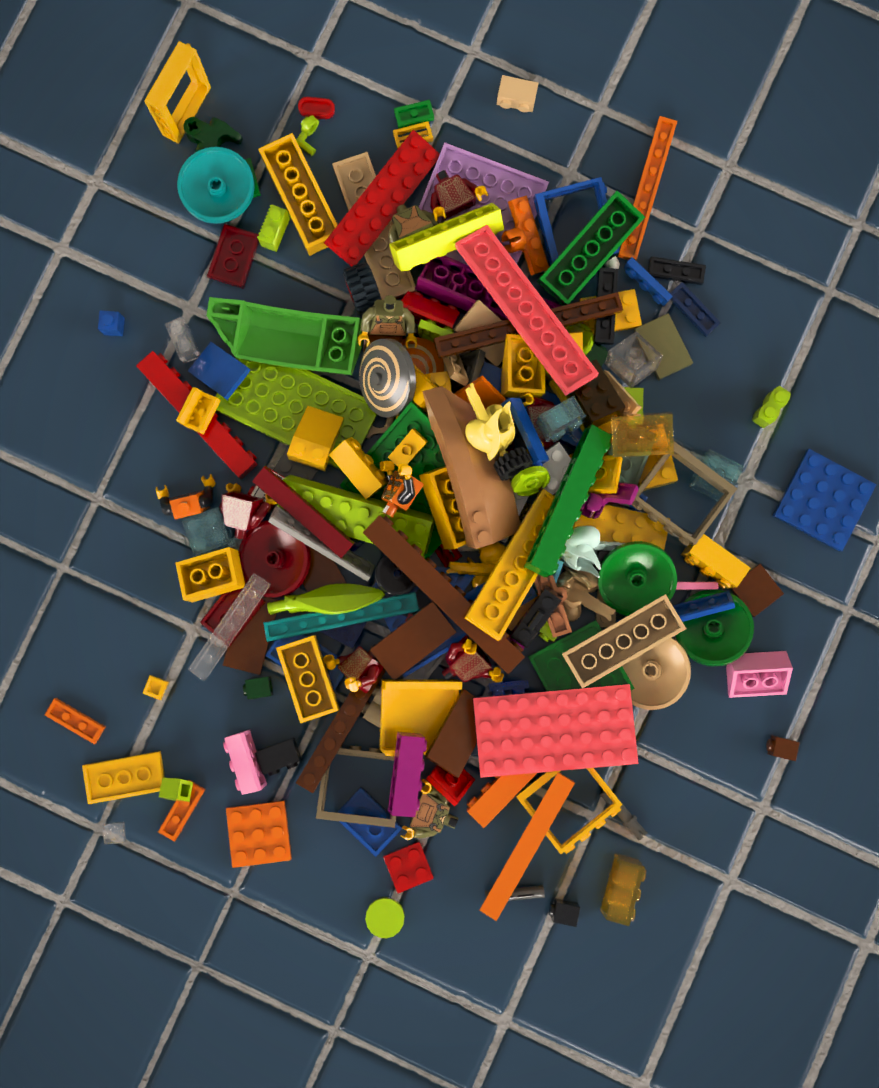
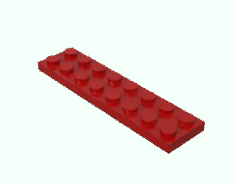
[324,129,440,267]

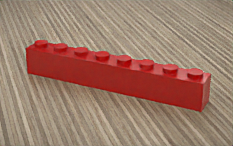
[136,351,258,480]

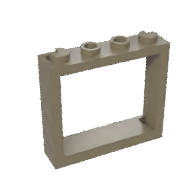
[632,441,738,546]
[316,746,396,828]

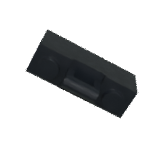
[511,586,563,648]

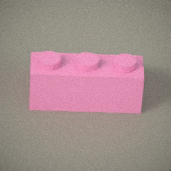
[726,651,793,698]
[223,729,267,795]

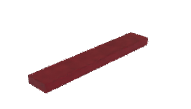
[252,466,354,558]

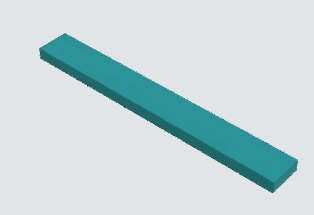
[263,592,419,642]

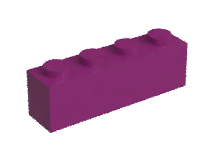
[388,732,427,817]

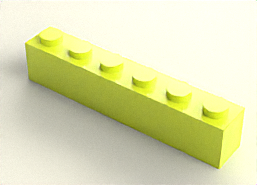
[389,203,504,272]

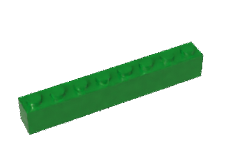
[524,424,612,577]

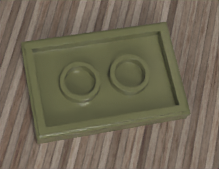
[634,313,693,381]

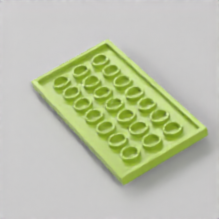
[215,358,377,471]

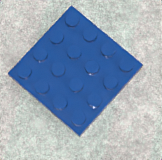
[773,449,877,552]

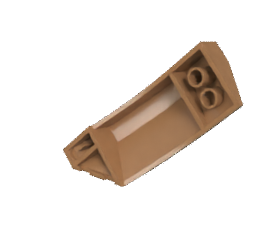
[422,386,520,549]

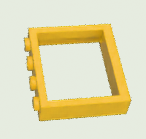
[144,41,211,144]
[516,768,623,854]

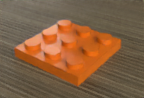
[226,800,292,868]

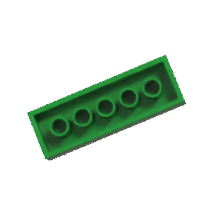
[536,191,645,306]

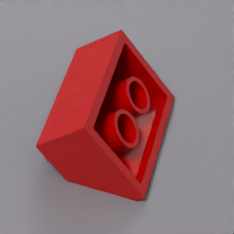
[401,291,460,329]

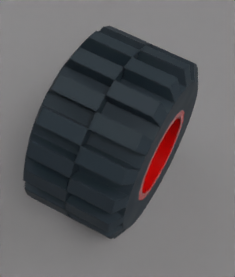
[343,262,382,315]

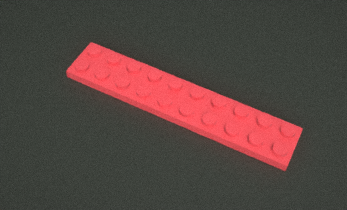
[455,225,599,396]

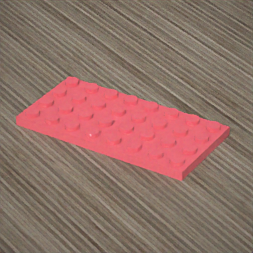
[473,684,639,778]

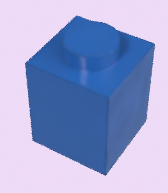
[98,311,125,336]

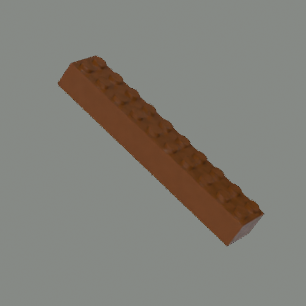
[363,515,525,674]

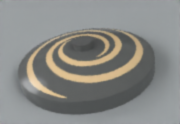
[359,338,416,418]

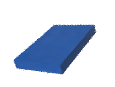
[188,342,251,400]
[338,787,402,857]

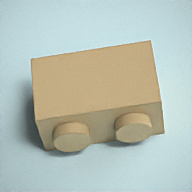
[497,75,539,112]

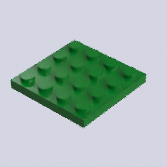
[528,620,635,691]

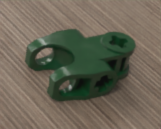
[183,117,243,152]

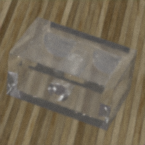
[165,317,201,364]

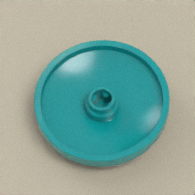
[177,147,255,224]

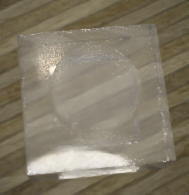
[103,822,126,844]

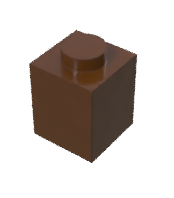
[766,735,800,761]

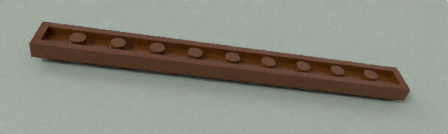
[433,292,623,359]

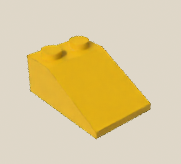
[501,334,545,398]
[287,406,344,471]

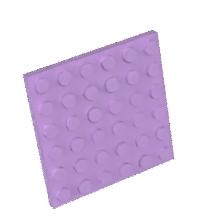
[419,142,549,266]

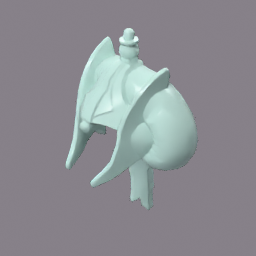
[559,526,625,578]

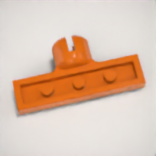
[501,195,549,275]

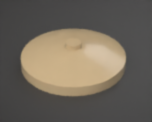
[622,637,691,710]

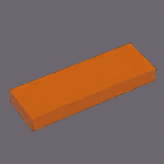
[44,698,106,744]
[158,780,206,842]

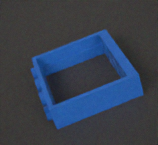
[533,177,620,265]
[500,398,549,482]

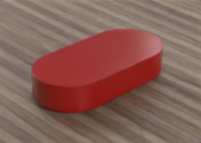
[298,97,335,119]

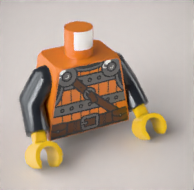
[380,461,424,518]
[155,474,216,519]

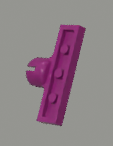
[580,482,639,519]

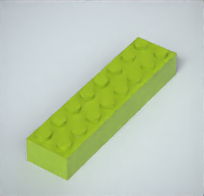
[277,474,435,558]

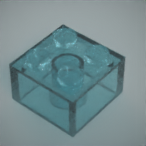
[535,396,586,443]
[688,449,744,501]
[181,507,235,557]

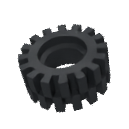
[493,447,533,481]

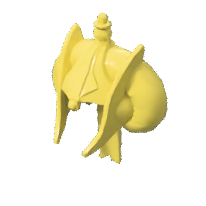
[465,383,515,461]

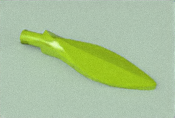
[267,583,385,615]

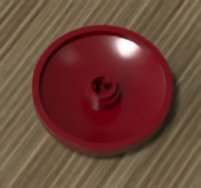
[238,520,311,597]

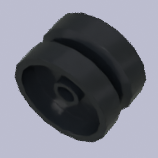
[375,556,416,595]

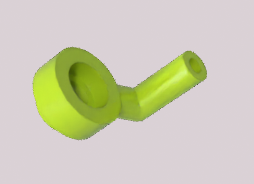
[296,115,319,156]

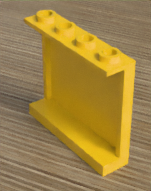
[380,679,462,756]

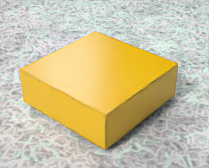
[143,675,169,700]

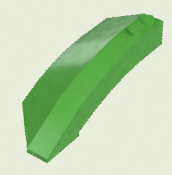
[206,297,364,375]

